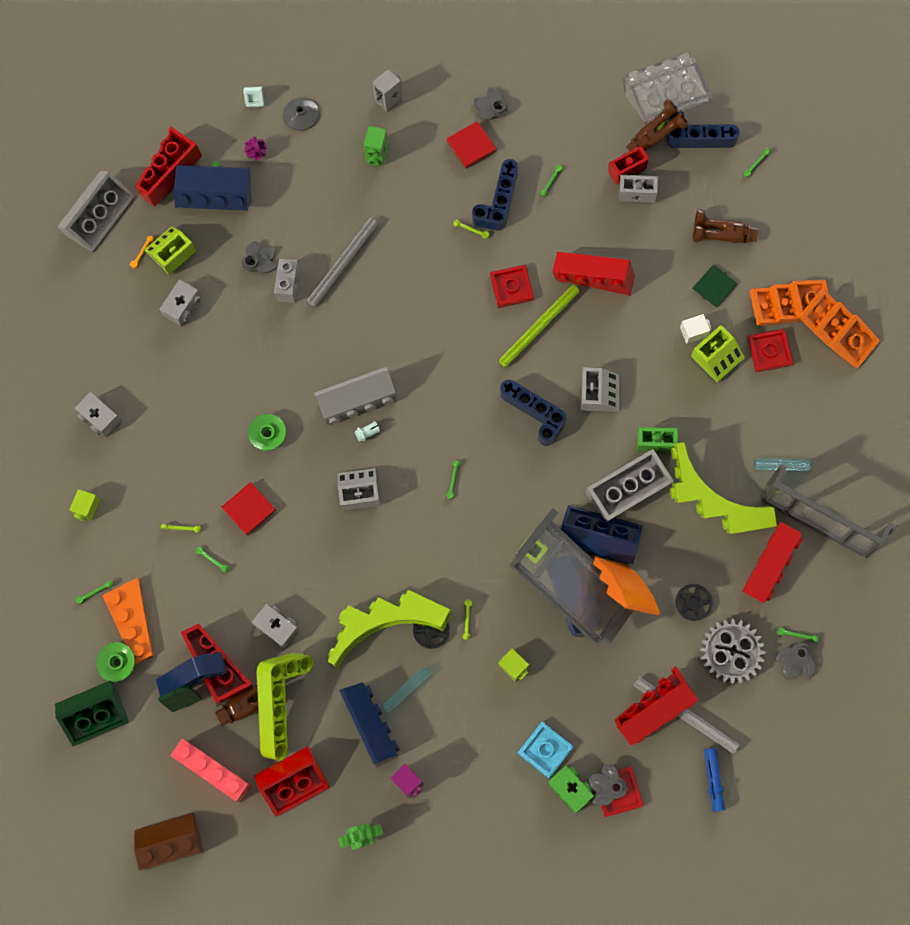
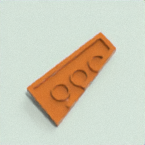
[102,577,154,665]

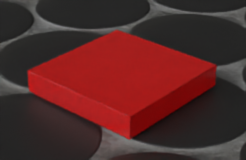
[447,121,496,169]
[490,265,534,308]
[747,329,794,372]
[222,482,276,536]
[601,766,644,818]

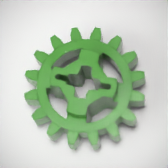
[338,822,383,850]

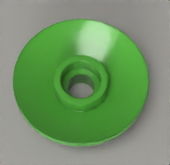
[248,414,286,451]
[96,642,135,682]

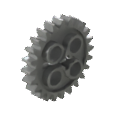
[699,619,766,685]

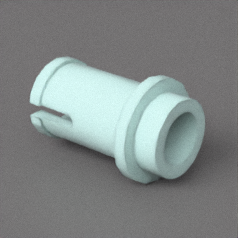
[354,421,380,442]

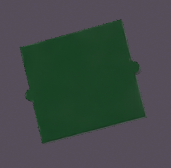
[692,265,737,307]
[158,685,202,712]

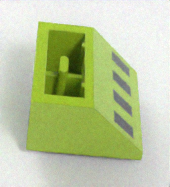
[144,226,196,275]
[691,325,745,383]

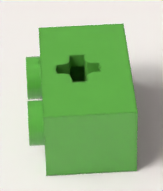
[363,126,389,166]
[636,427,678,453]
[547,765,594,813]

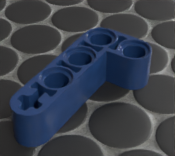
[666,109,740,148]
[472,159,518,231]
[500,380,566,446]
[156,652,227,696]

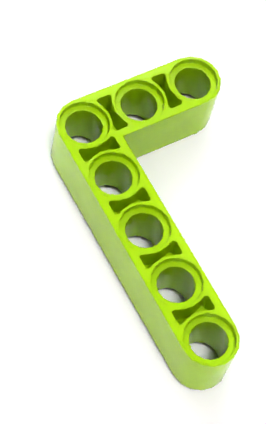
[257,653,313,761]

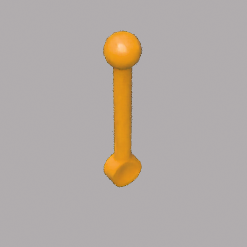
[130,235,154,269]

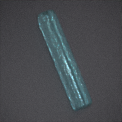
[754,458,812,471]
[381,667,431,713]

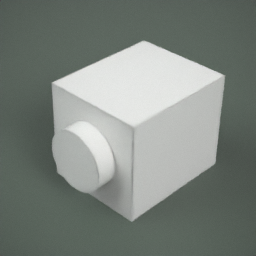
[680,314,711,344]

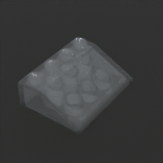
[623,52,712,124]

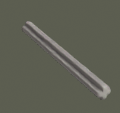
[308,218,378,307]
[633,677,739,754]

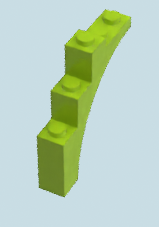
[670,442,777,534]
[328,590,452,668]

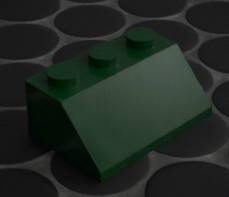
[55,680,129,746]

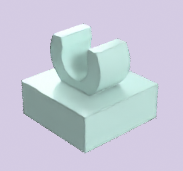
[243,87,264,107]

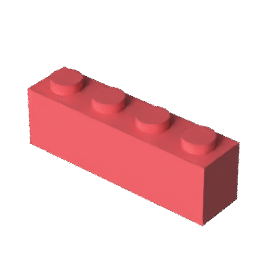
[170,739,252,802]

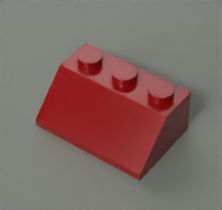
[254,746,330,817]

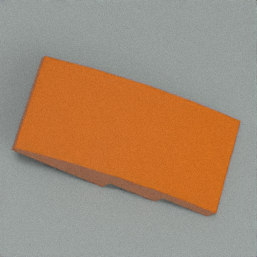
[749,280,829,326]
[799,289,880,368]
[593,557,660,616]

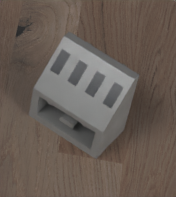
[581,367,619,412]
[337,468,380,511]

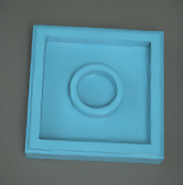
[517,721,574,779]

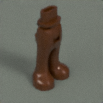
[626,98,689,151]
[693,209,758,243]
[215,685,287,726]

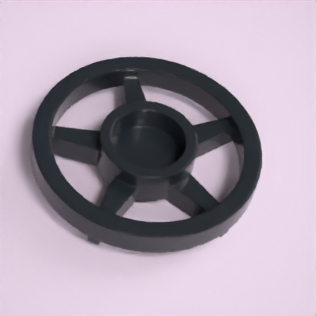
[675,584,713,621]
[413,623,450,649]

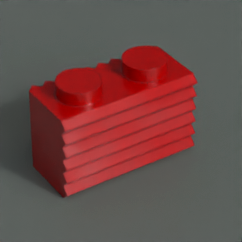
[608,146,649,185]

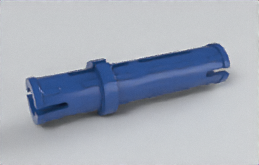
[703,748,725,812]

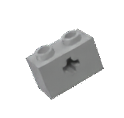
[372,69,403,112]
[618,175,658,203]
[274,259,300,303]
[159,279,201,327]
[75,392,121,437]
[251,604,299,649]

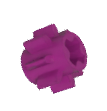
[245,136,267,161]

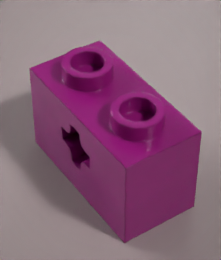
[390,764,424,798]

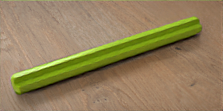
[499,285,579,368]

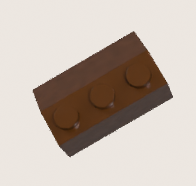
[134,813,204,871]

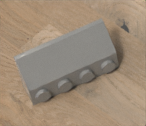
[57,171,135,252]
[315,366,397,424]
[585,449,674,521]

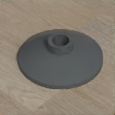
[283,98,319,131]

